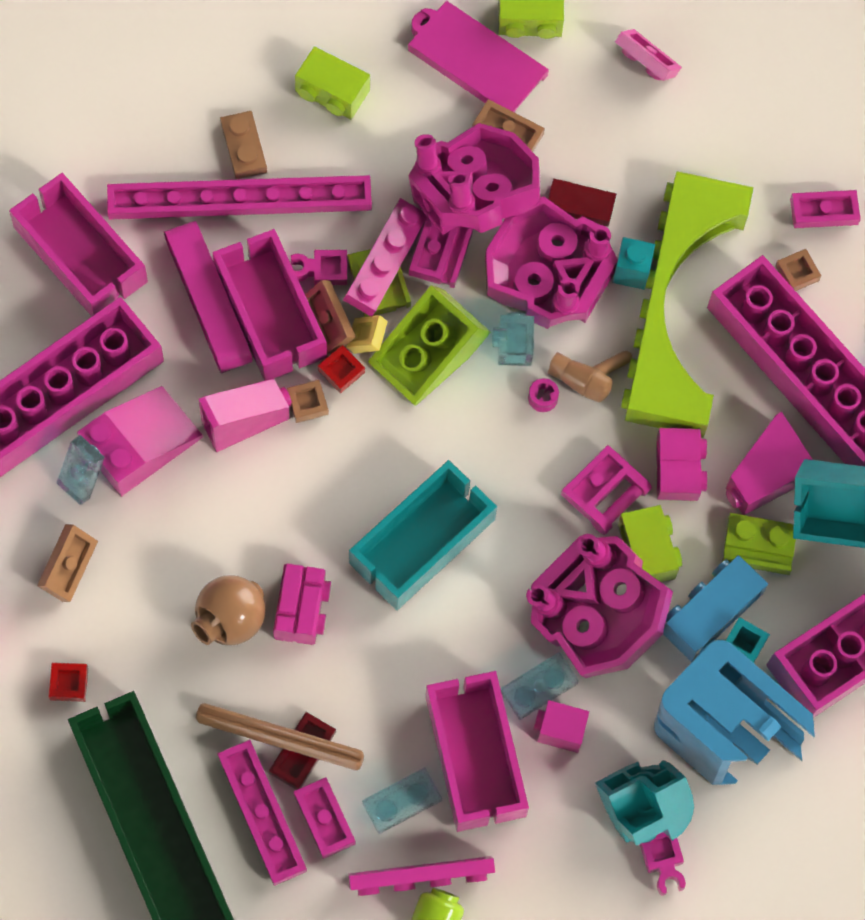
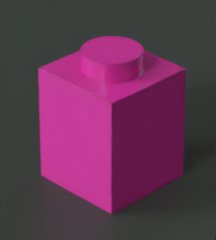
[533,700,590,753]

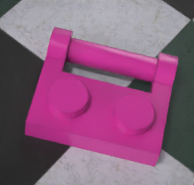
[561,445,652,535]

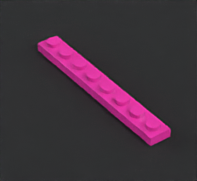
[107,175,372,220]

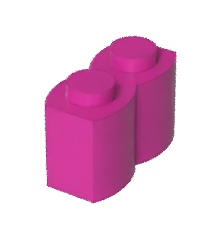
[656,428,707,501]

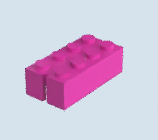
[9,172,148,317]
[212,229,327,381]
[425,671,529,832]

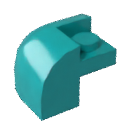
[595,760,694,846]

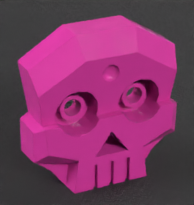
[408,123,540,235]
[485,196,618,329]
[526,534,673,678]

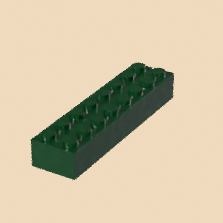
[67,691,234,920]

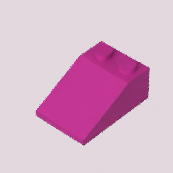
[77,386,203,497]

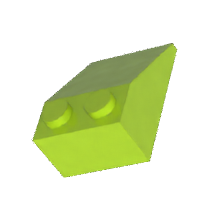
[368,285,491,406]

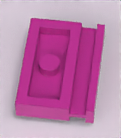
[409,216,474,288]

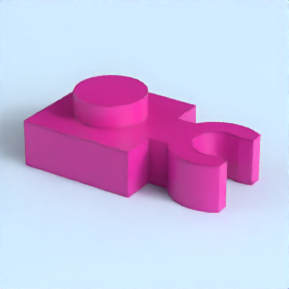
[291,250,347,286]
[640,832,686,896]

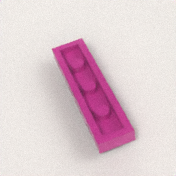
[343,198,427,317]
[217,740,307,886]
[348,856,495,896]

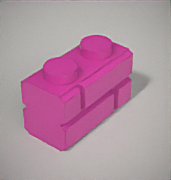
[273,564,331,645]

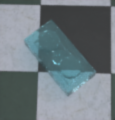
[57,435,105,505]
[501,652,579,720]
[362,767,442,834]

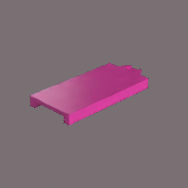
[408,0,549,113]

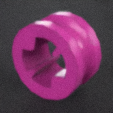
[528,378,559,412]

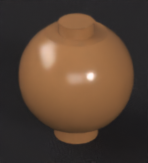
[191,575,265,645]

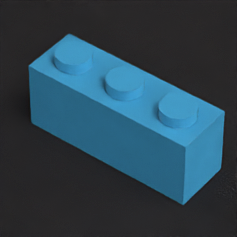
[663,555,768,662]

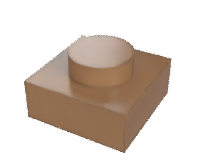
[775,249,822,291]
[287,380,329,423]

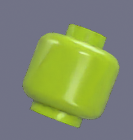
[411,887,464,920]

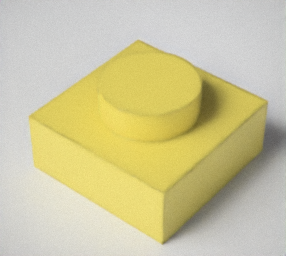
[346,315,388,354]

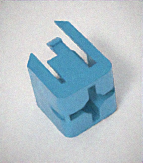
[654,640,815,785]

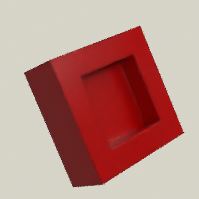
[318,345,365,394]
[49,663,88,702]

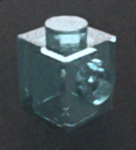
[492,312,534,366]

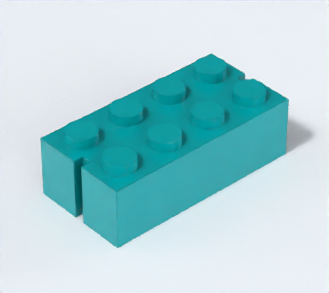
[793,459,865,548]
[349,460,498,611]

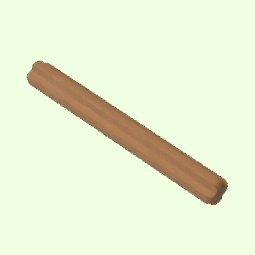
[196,703,364,771]

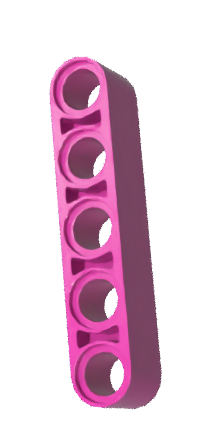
[164,221,253,374]

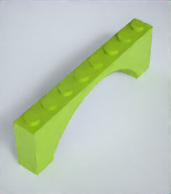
[621,171,754,438]

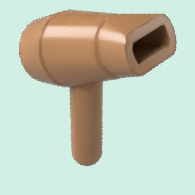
[548,351,633,403]

